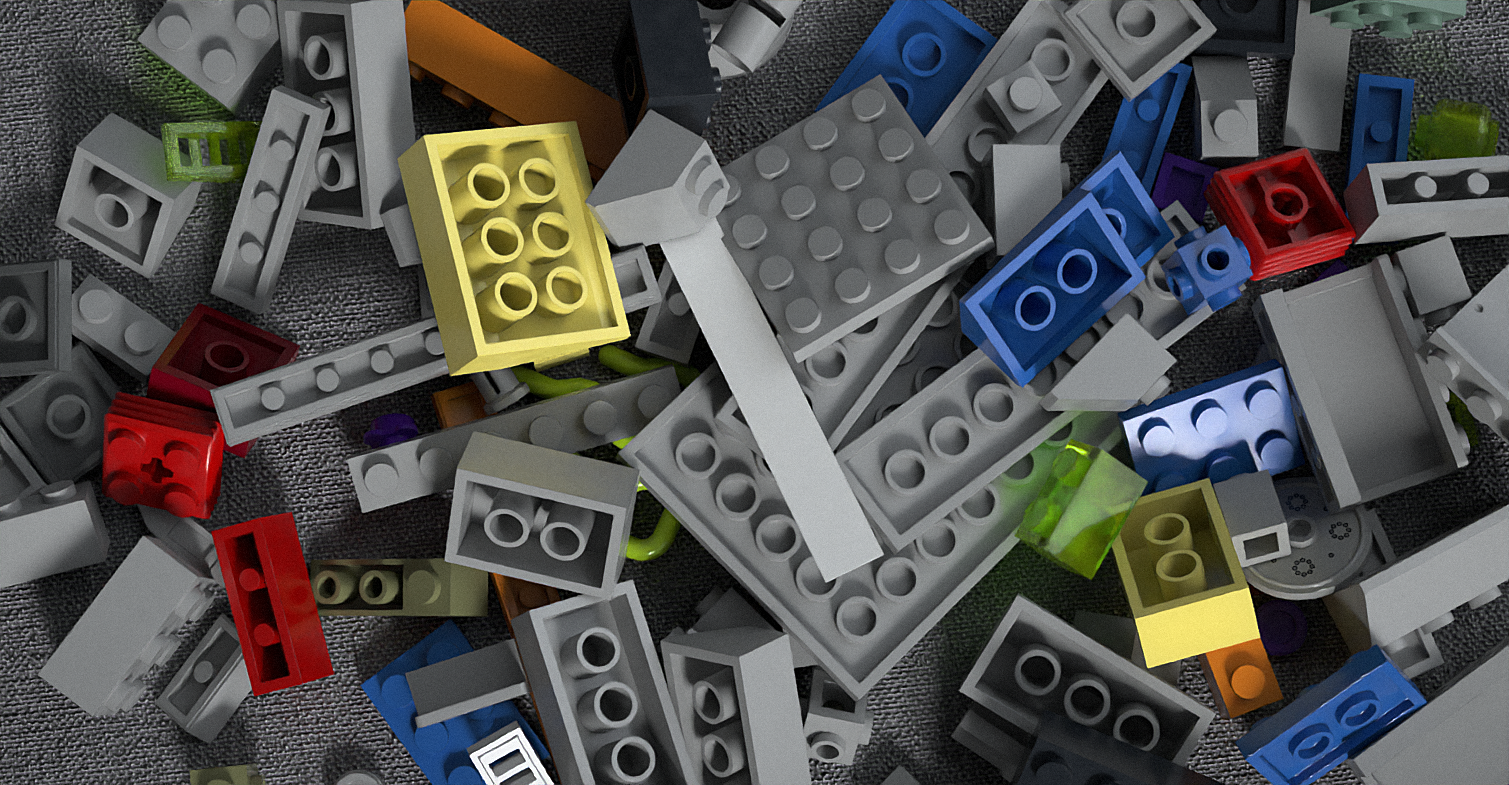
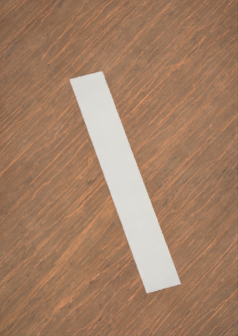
[659,217,884,583]

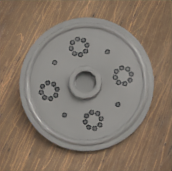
[1242,477,1372,600]

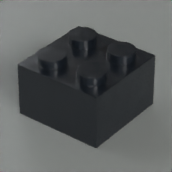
[611,0,722,141]

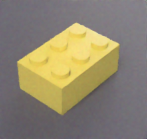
[1100,478,1260,668]

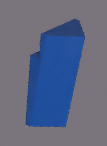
[959,150,1175,388]

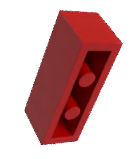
[211,512,334,696]

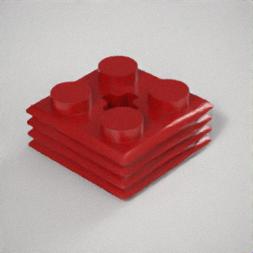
[1203,148,1356,281]
[102,392,224,519]

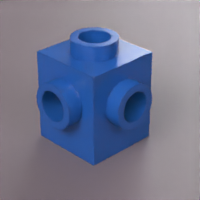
[1161,225,1253,315]

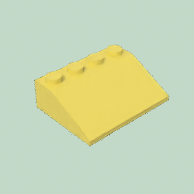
[397,121,631,376]

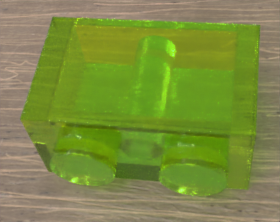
[1014,439,1148,580]

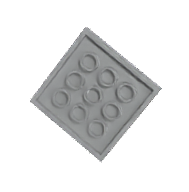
[716,74,995,363]

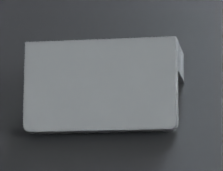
[405,638,532,728]

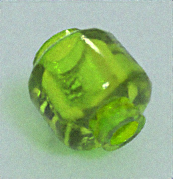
[1414,98,1500,160]

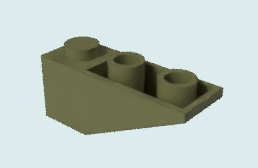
[310,558,488,617]

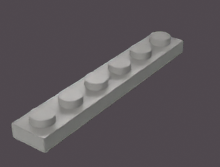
[347,364,681,513]

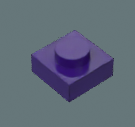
[1150,152,1219,224]

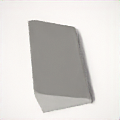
[155,613,252,743]

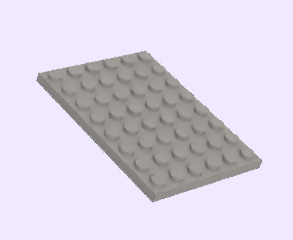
[616,252,1171,702]

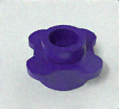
[363,413,418,449]

